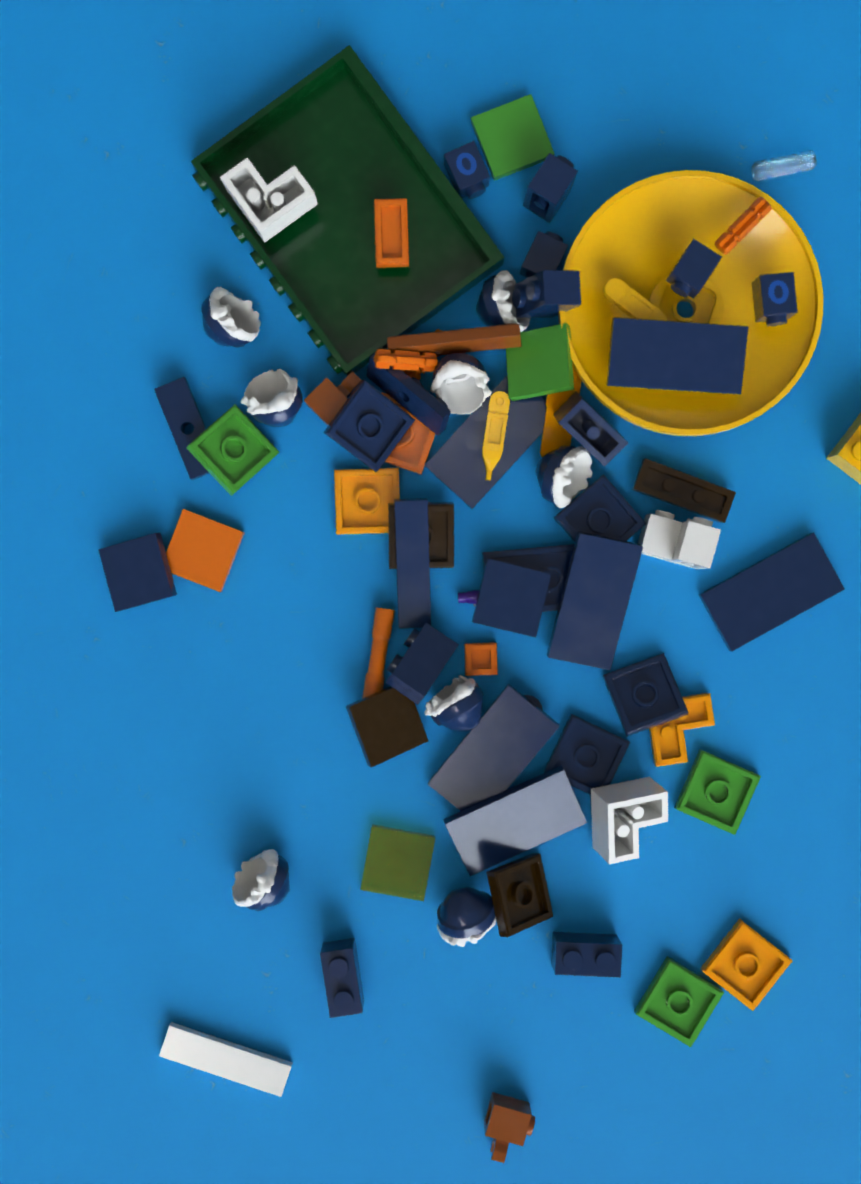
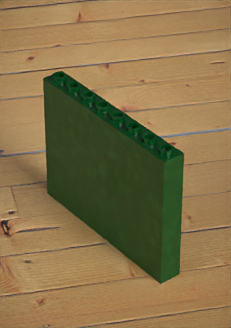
[191,45,504,377]

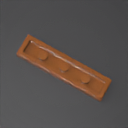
[387,323,521,355]

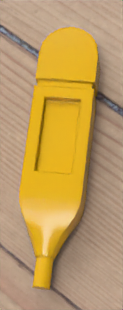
[603,278,668,321]
[482,391,510,481]

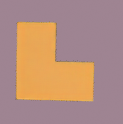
[649,693,715,767]

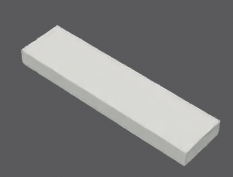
[159,1022,293,1097]

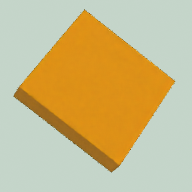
[334,468,400,535]
[700,918,793,1011]

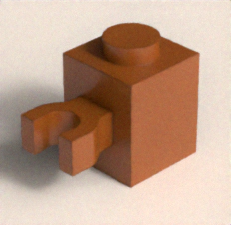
[304,371,361,426]
[484,1092,535,1163]

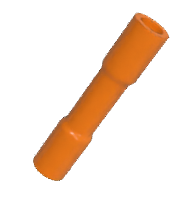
[362,607,395,699]

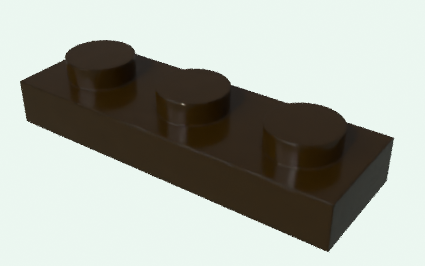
[632,458,736,523]

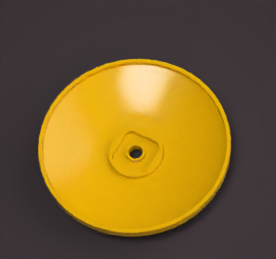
[558,170,824,436]

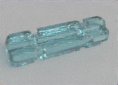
[752,150,817,181]

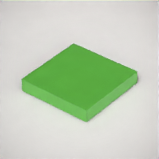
[471,94,555,181]
[506,323,574,401]
[186,404,279,496]
[674,749,761,835]
[634,956,724,1047]

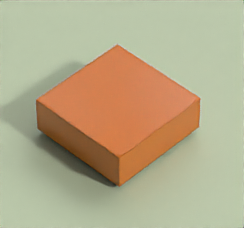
[464,642,498,676]

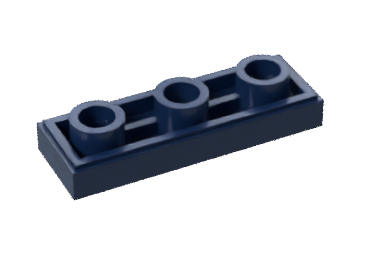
[366,353,451,436]
[154,377,210,480]

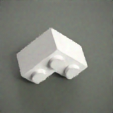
[220,158,318,243]
[638,510,721,569]
[591,777,668,865]

